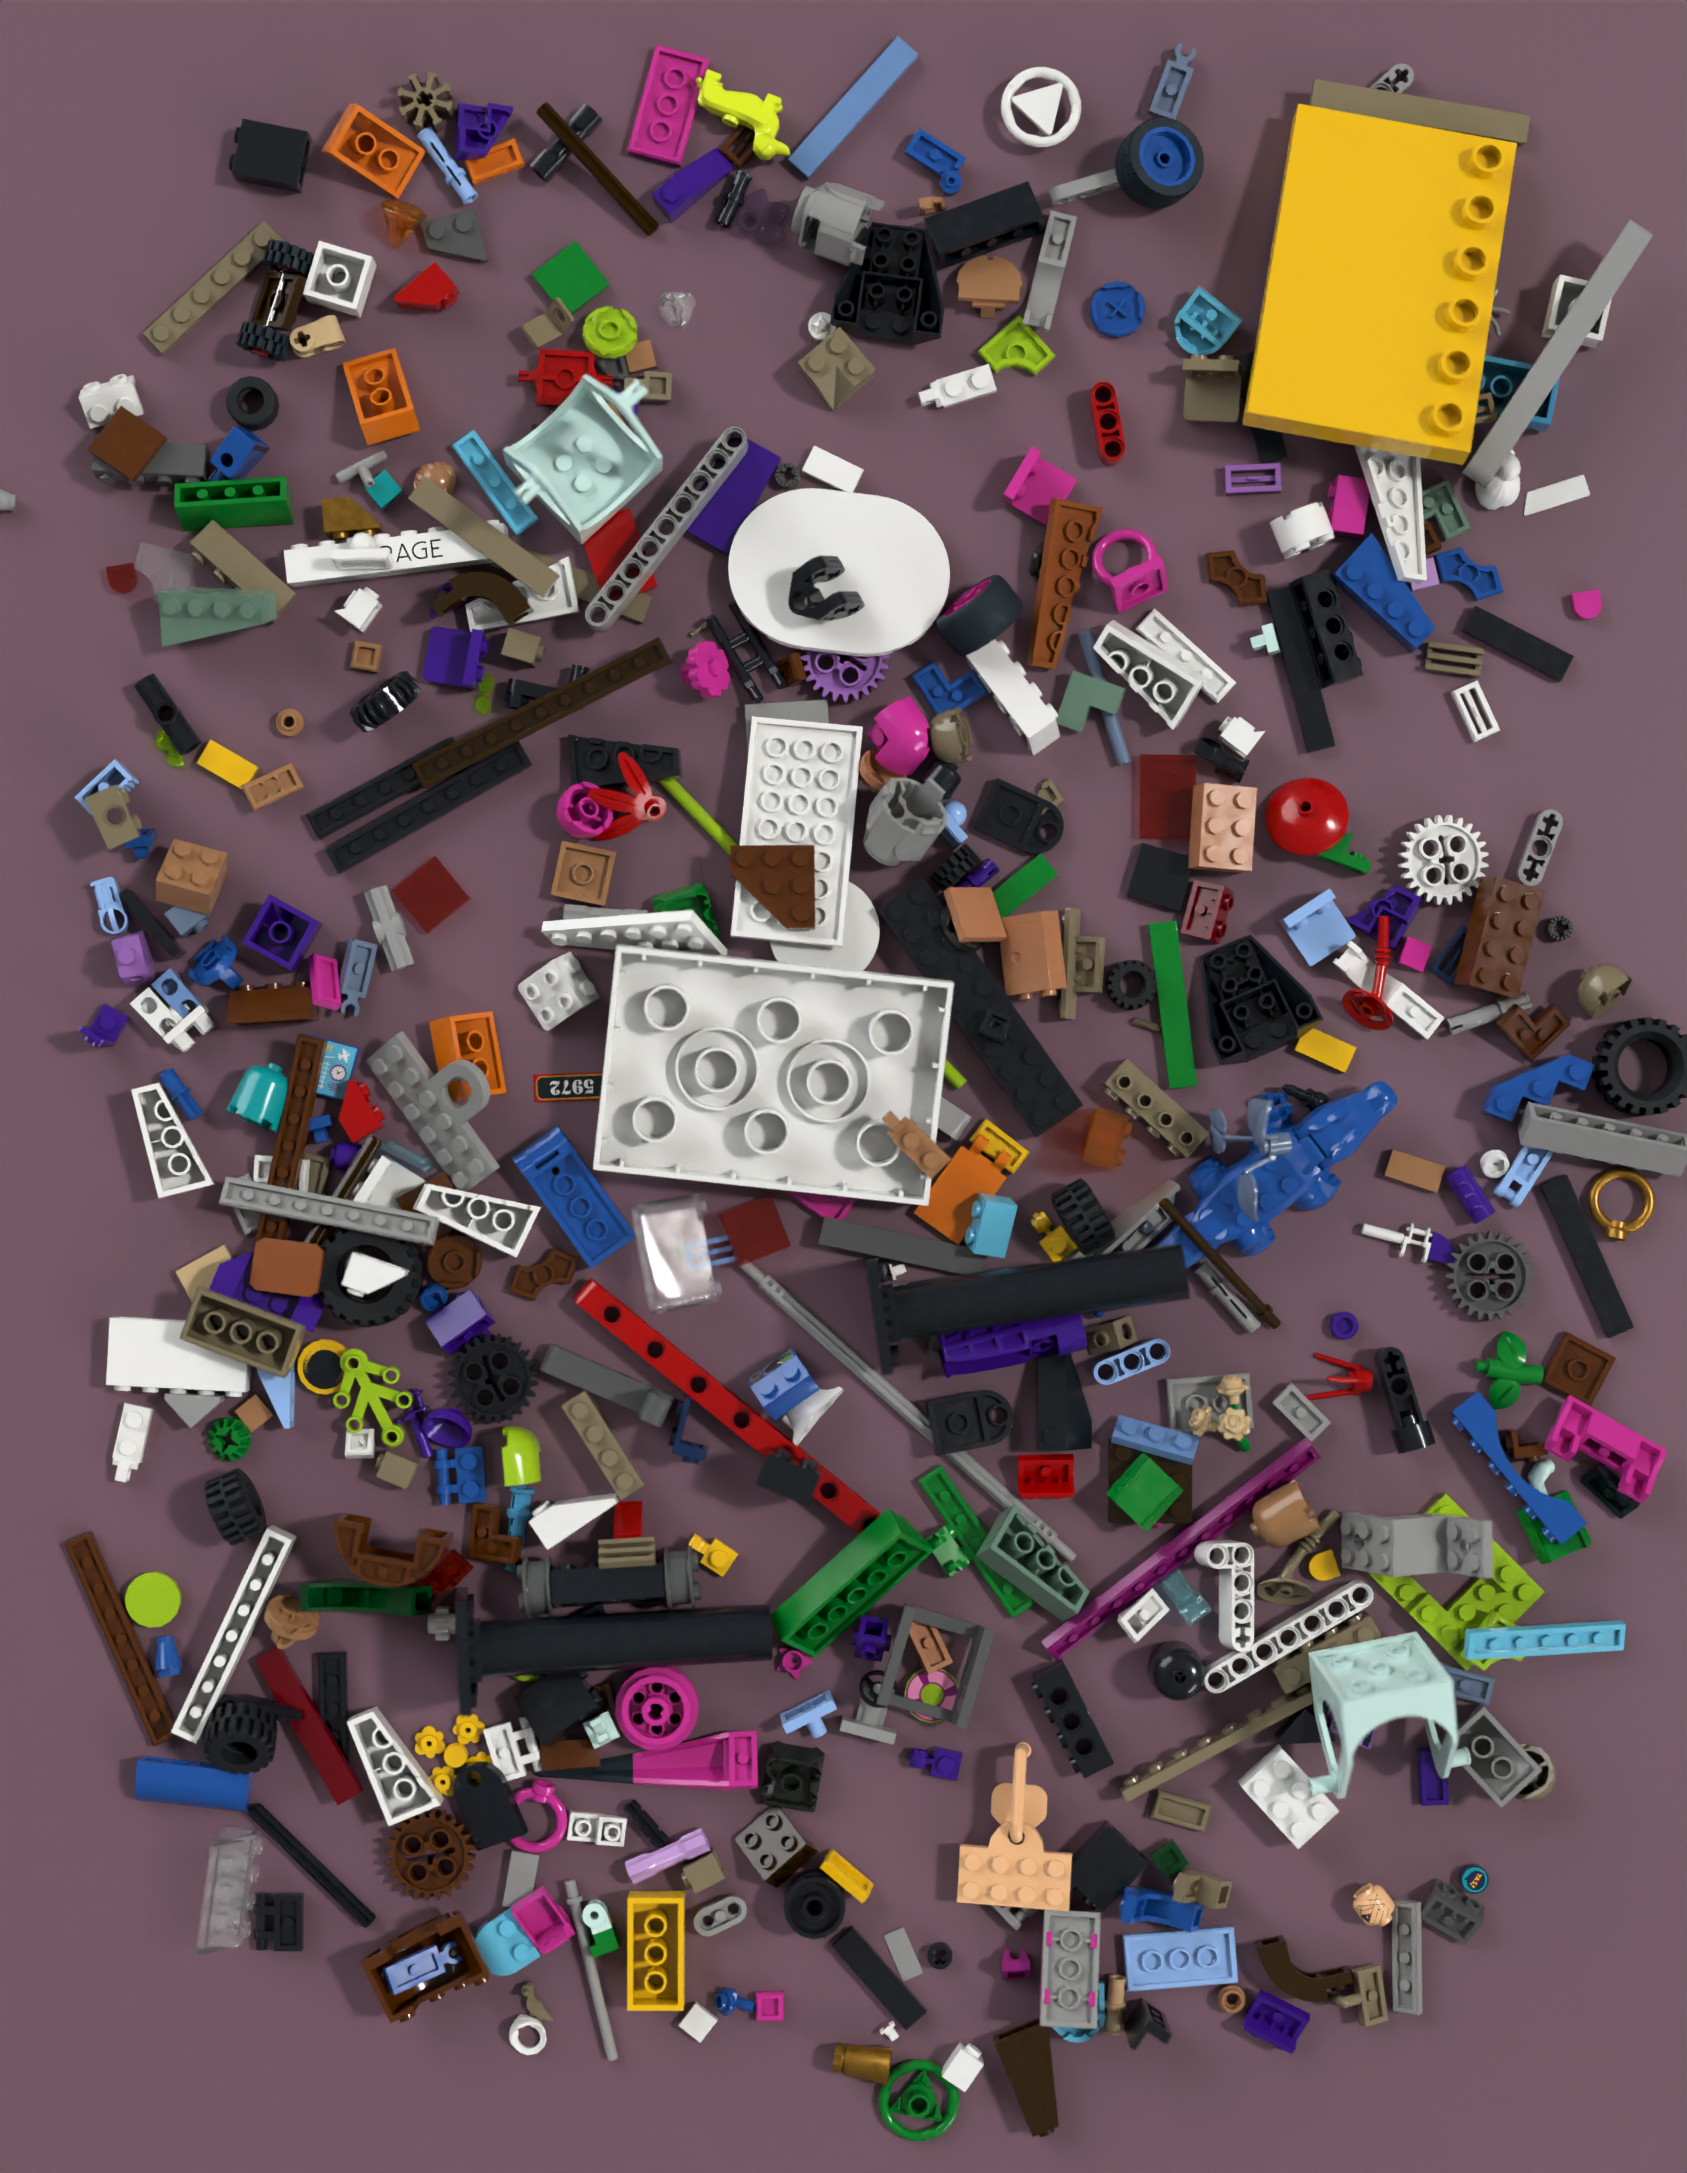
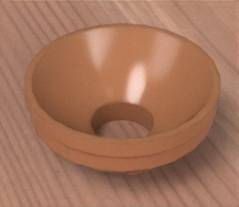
[859,749,906,794]

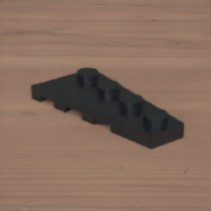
[568,735,683,788]

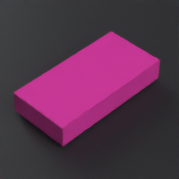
[308,953,342,1011]

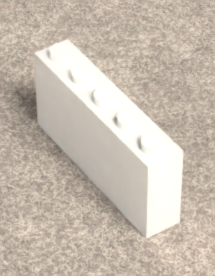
[106,1317,251,1397]

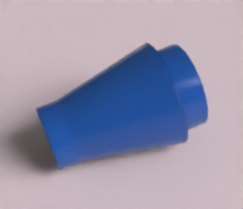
[155,1636,183,1678]

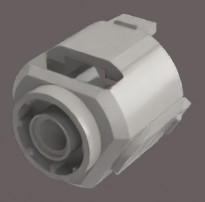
[791,182,885,266]
[863,778,947,866]

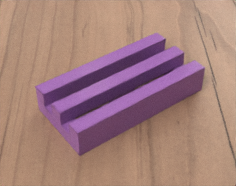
[1224,463,1282,495]

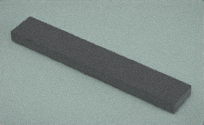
[818,1216,986,1275]

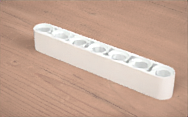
[1203,1580,1374,1693]

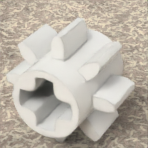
[428,1606,456,1641]

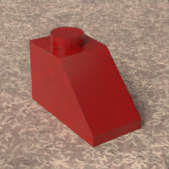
[393,262,460,312]
[613,1501,644,1557]

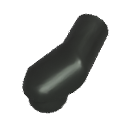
[1028,538,1045,580]

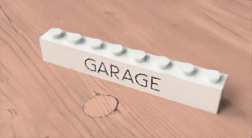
[284,520,508,588]

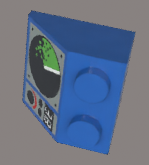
[748,1347,820,1421]

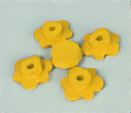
[415,1714,493,1796]

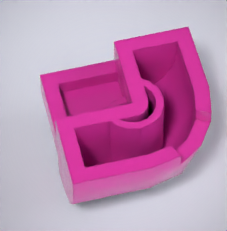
[868,697,930,775]

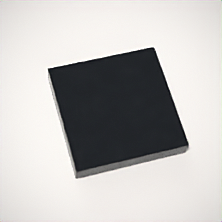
[1126,843,1192,912]

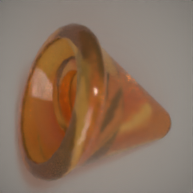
[380,200,426,249]

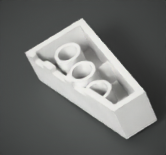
[131,1083,215,1198]
[413,1184,541,1258]
[347,1706,444,1826]

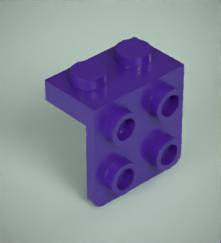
[423,626,489,690]

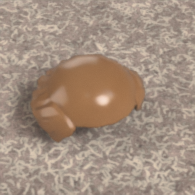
[413,461,456,495]

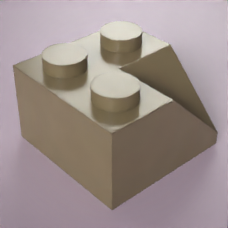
[797,327,876,412]

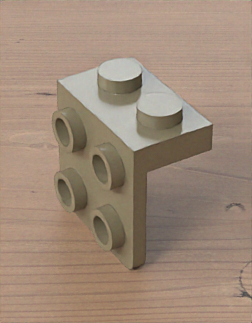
[1183,355,1243,423]

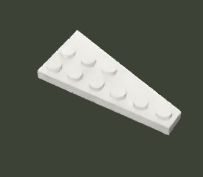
[1355,446,1427,584]
[541,910,727,956]

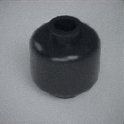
[920,760,962,800]

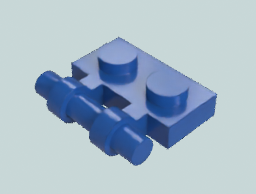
[434,1445,488,1505]

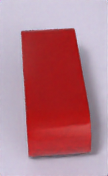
[1089,381,1125,466]

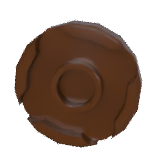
[426,1233,482,1289]

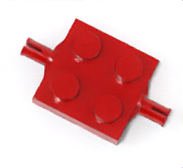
[518,349,613,407]

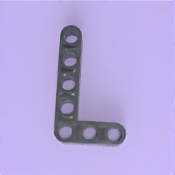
[539,1343,675,1427]

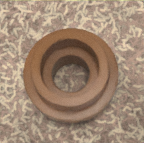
[276,708,304,737]
[1218,1985,1246,2014]

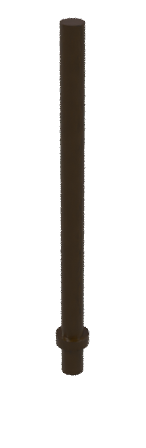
[1159,1198,1281,1329]

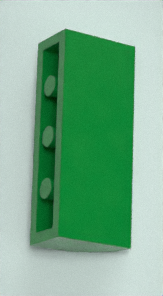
[174,476,294,531]

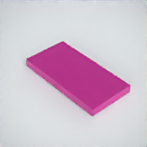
[627,44,710,167]

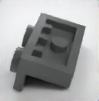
[1421,1879,1485,1945]

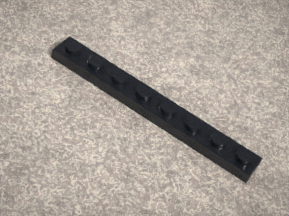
[325,741,533,874]

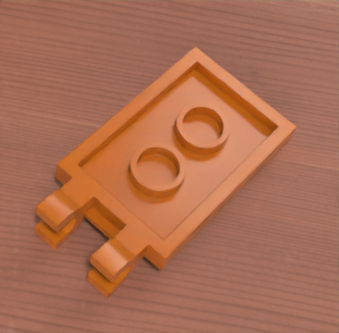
[913,1134,1012,1245]

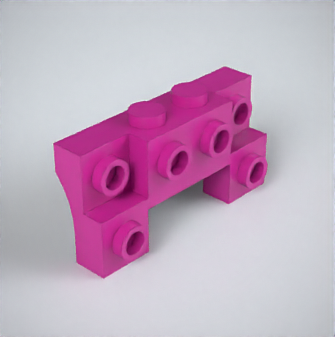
[1544,1395,1667,1504]

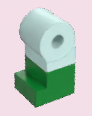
[582,1899,621,1958]

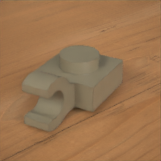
[624,371,672,402]

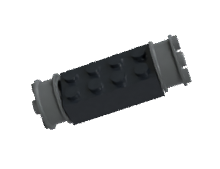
[517,1546,701,1619]

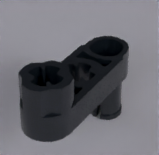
[503,664,589,710]

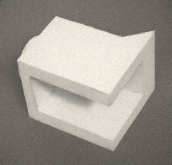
[335,586,382,633]
[1217,716,1265,759]

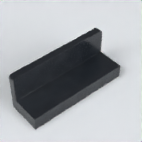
[1123,1998,1173,2051]

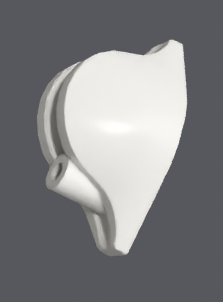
[782,1387,844,1446]

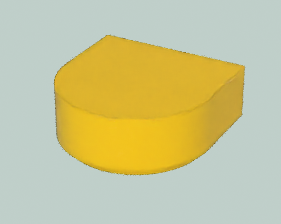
[1308,1548,1341,1581]

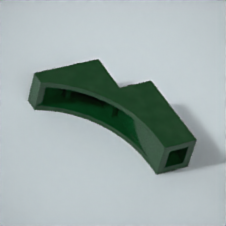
[300,1578,432,1616]

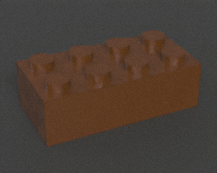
[1454,876,1545,999]

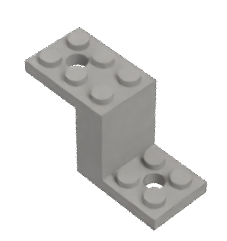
[1340,1511,1493,1578]

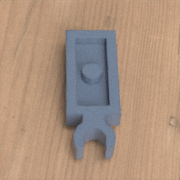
[1148,43,1196,120]
[336,938,378,1017]

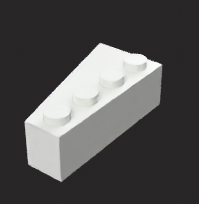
[1093,620,1207,730]
[965,639,1060,756]

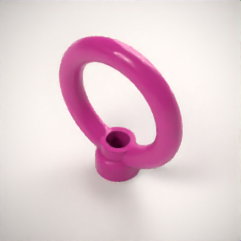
[509,1779,568,1853]

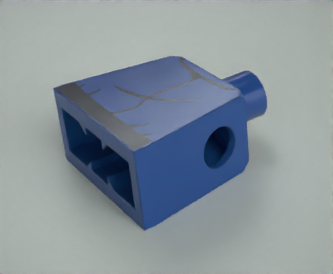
[208,426,270,481]

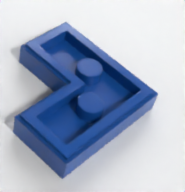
[911,661,988,715]

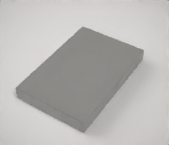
[745,699,829,753]
[1165,1372,1254,1434]

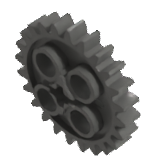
[1444,1231,1536,1321]

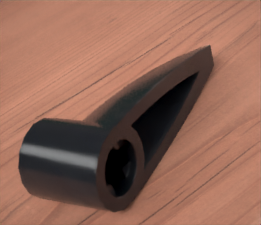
[218,1694,303,1721]

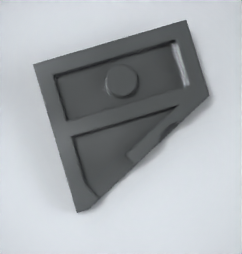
[421,208,489,263]

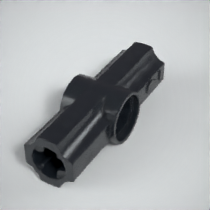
[134,673,202,756]

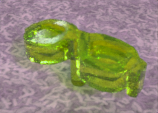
[476,674,495,716]
[155,730,185,768]

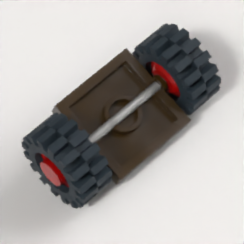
[236,239,314,361]

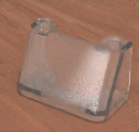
[631,1193,723,1315]

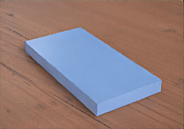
[1122,1925,1238,1992]

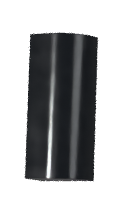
[924,181,1045,269]

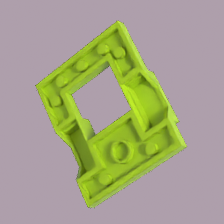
[1367,1493,1544,1671]

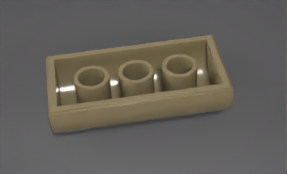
[179,1286,306,1378]

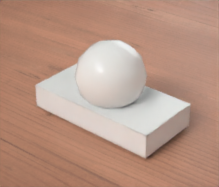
[332,532,393,570]

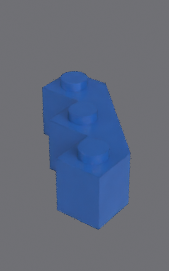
[1480,1054,1595,1122]

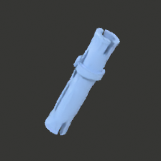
[417,127,478,205]

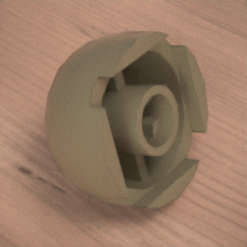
[927,707,973,764]
[1577,964,1633,1019]
[1513,1744,1556,1802]

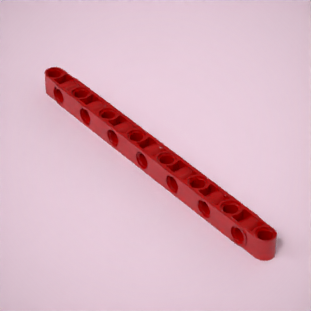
[573,1278,881,1534]

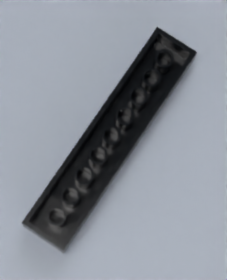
[877,877,1083,1137]

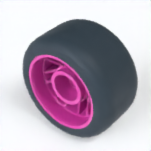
[936,575,1023,656]

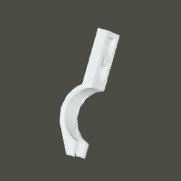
[1332,941,1444,1040]

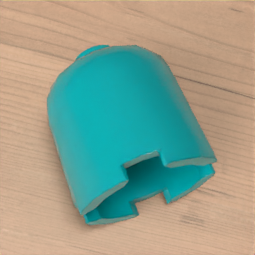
[226,1062,289,1133]

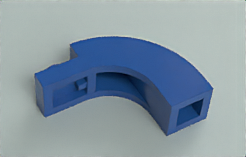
[1119,1886,1205,1932]

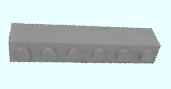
[1517,1102,1687,1177]

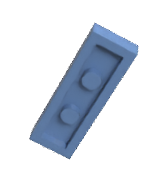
[1111,1415,1200,1465]

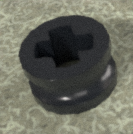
[927,1942,953,1970]

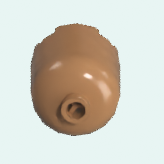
[1250,1479,1321,1548]

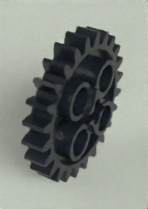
[448,1333,539,1424]

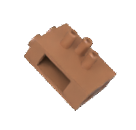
[1000,911,1067,1000]

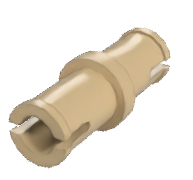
[1104,1974,1127,2035]

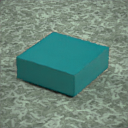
[364,470,404,510]

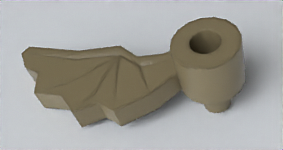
[521,1981,554,2021]

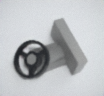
[840,1670,898,1745]

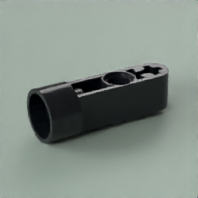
[1374,1347,1436,1454]

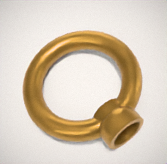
[1588,1168,1655,1241]

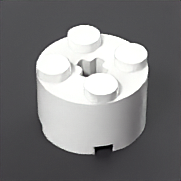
[1270,502,1335,560]

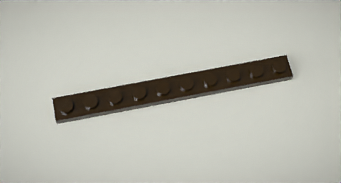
[412,637,672,789]

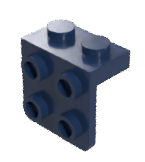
[668,1395,709,1464]

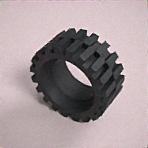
[1591,1017,1687,1115]

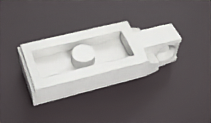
[918,364,997,408]
[112,1402,154,1483]

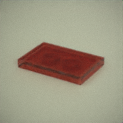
[1139,754,1196,839]

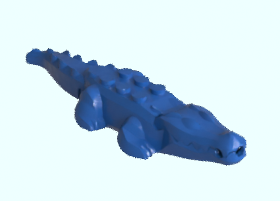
[1094,1081,1397,1318]

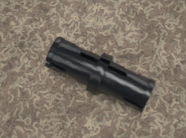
[714,170,753,229]

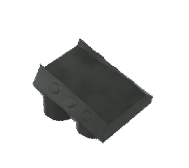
[760,1741,825,1812]

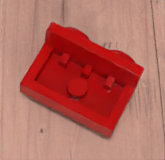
[1017,1454,1075,1500]

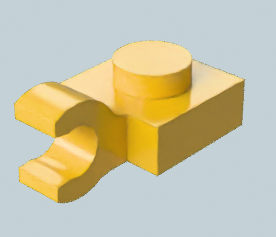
[688,1533,738,1577]

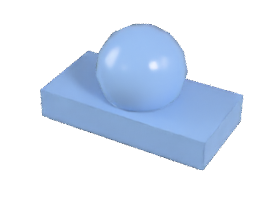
[941,801,968,849]

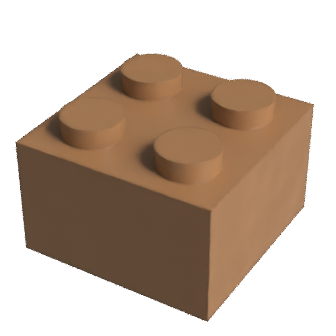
[155,838,228,915]

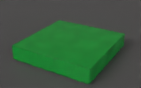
[532,240,610,316]

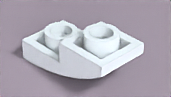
[565,1810,627,1847]

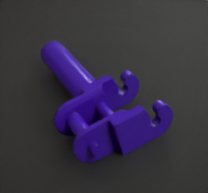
[388,1388,434,1459]

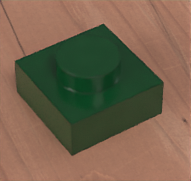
[1150,1838,1189,1879]

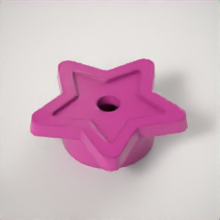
[777,1647,812,1679]

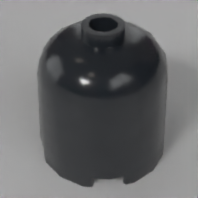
[1147,1640,1205,1701]

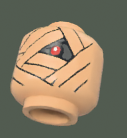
[1353,1883,1395,1927]

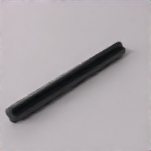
[248,1803,376,1928]

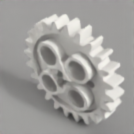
[1398,815,1489,905]

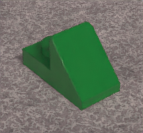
[1313,832,1372,875]

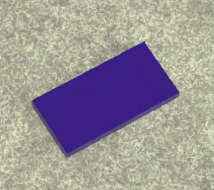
[686,438,781,555]

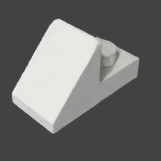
[1117,1588,1170,1643]

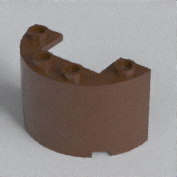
[334,1513,454,1587]
[360,1910,491,2023]

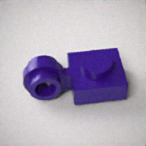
[907,1746,963,1781]

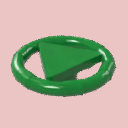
[878,2060,960,2141]

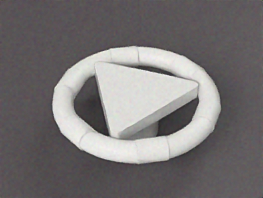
[1001,67,1081,148]

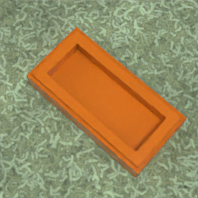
[464,138,525,186]

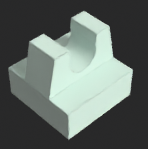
[1250,623,1281,655]
[583,1711,621,1749]

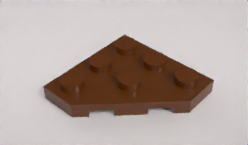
[730,845,815,930]

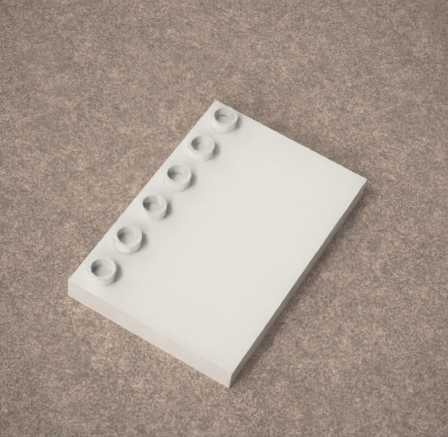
[593,944,954,1206]

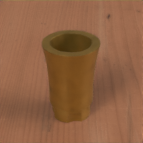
[833,2044,893,2086]

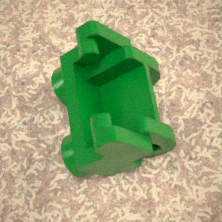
[924,1524,972,1579]

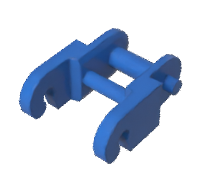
[1260,1092,1293,1124]

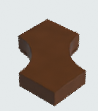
[1206,550,1267,606]
[509,1248,580,1301]

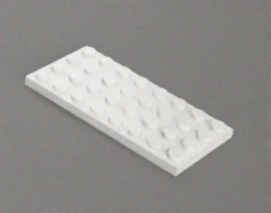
[731,716,863,948]

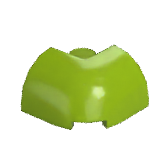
[502,1425,541,1486]

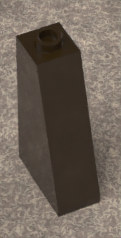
[993,2017,1059,2137]

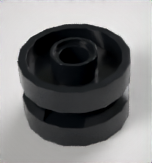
[784,1869,845,1939]

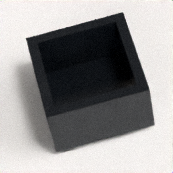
[756,1446,822,1507]

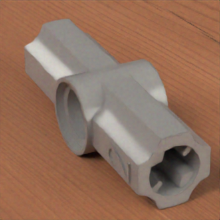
[364,885,415,972]

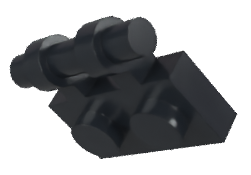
[253,1892,304,1951]

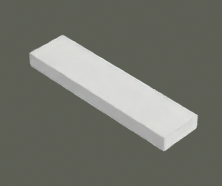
[1135,608,1236,704]

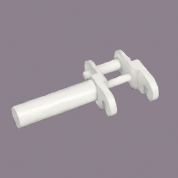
[1361,1223,1433,1264]

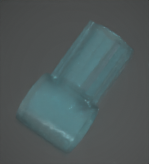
[1159,1568,1213,1627]

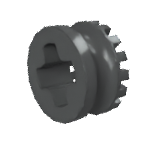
[775,462,800,490]
[1546,916,1573,941]

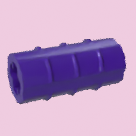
[1445,1164,1495,1224]

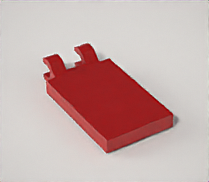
[583,508,658,601]

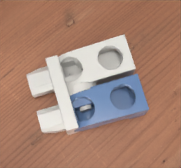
[130,968,215,1052]

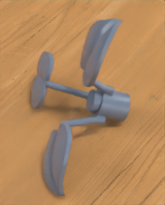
[1210,1098,1292,1222]

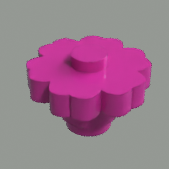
[680,641,730,698]

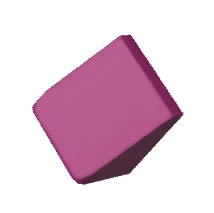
[1396,936,1432,972]

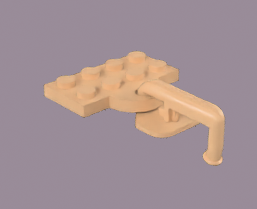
[957,1742,1072,1912]

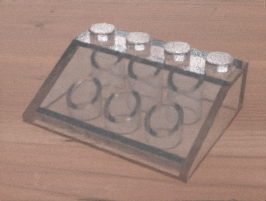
[196,1825,263,1955]

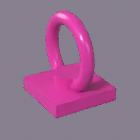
[1091,529,1168,614]

